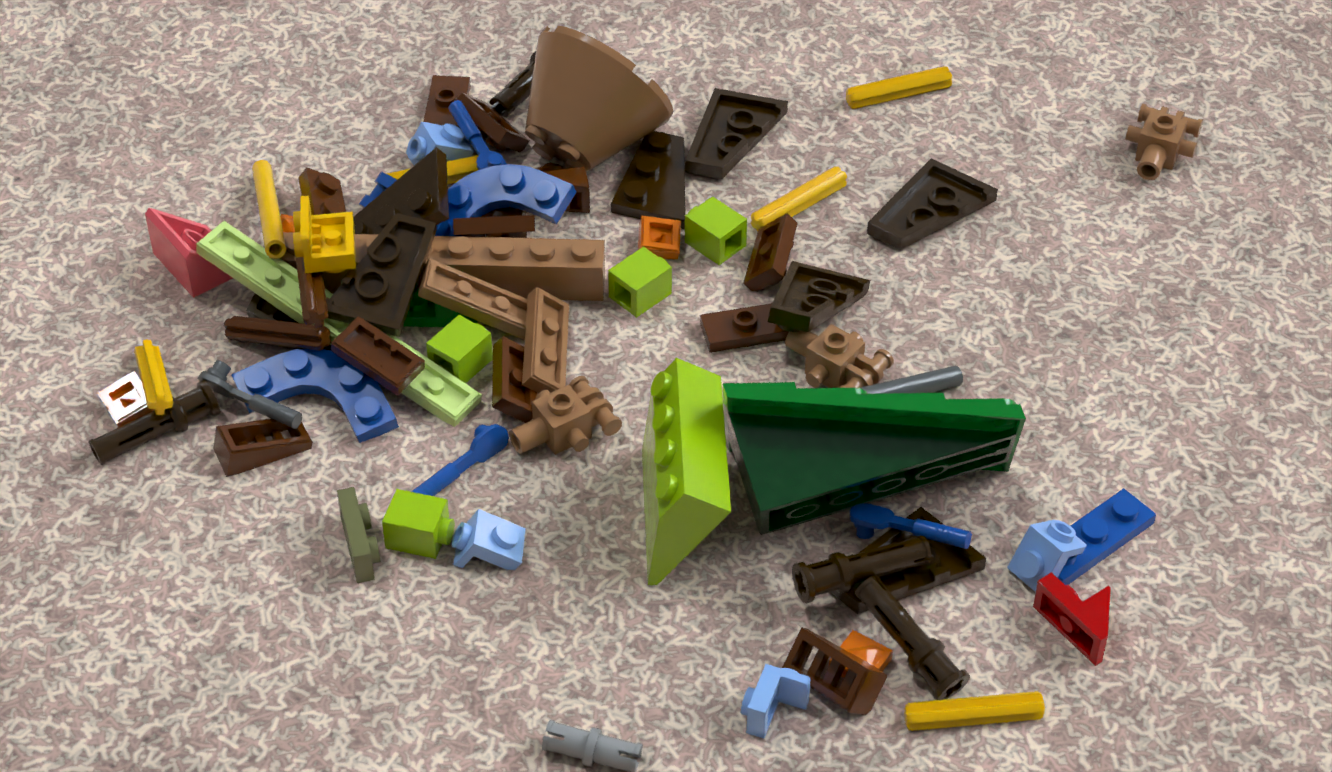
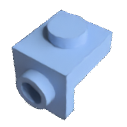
[406,121,474,165]
[452,509,526,570]
[1007,520,1087,592]
[741,664,811,738]

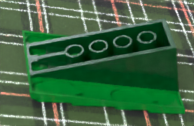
[723,382,1026,535]

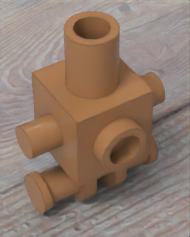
[1125,104,1203,180]
[785,324,894,388]
[509,376,622,455]

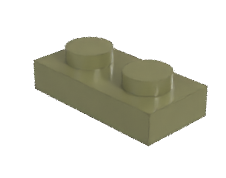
[337,487,381,583]

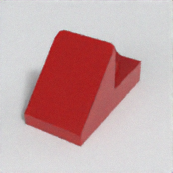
[1033,572,1111,666]

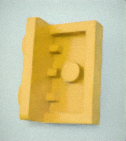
[293,195,356,273]

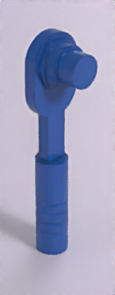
[448,100,507,170]
[411,424,509,496]
[850,504,972,549]

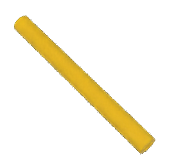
[252,160,286,259]

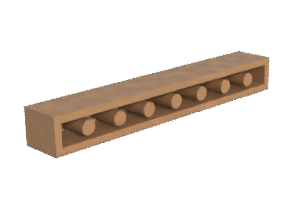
[280,232,605,301]

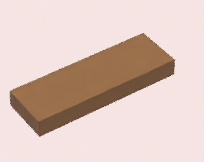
[418,258,528,340]
[522,287,569,393]

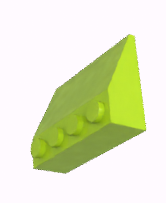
[642,357,731,585]

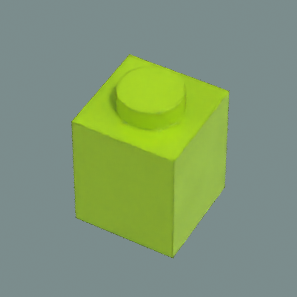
[684,196,747,265]
[608,247,672,318]
[426,315,493,383]
[382,489,455,559]

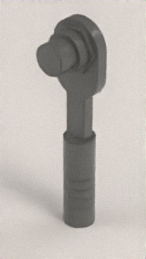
[198,360,302,429]

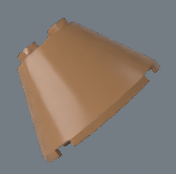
[525,26,673,172]

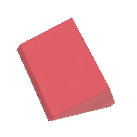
[145,208,233,298]

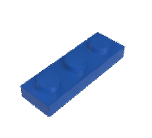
[1058,488,1156,585]

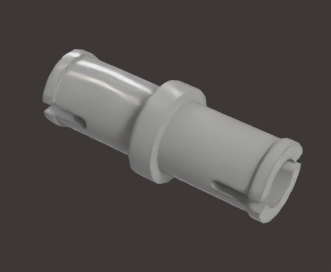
[542,720,643,772]

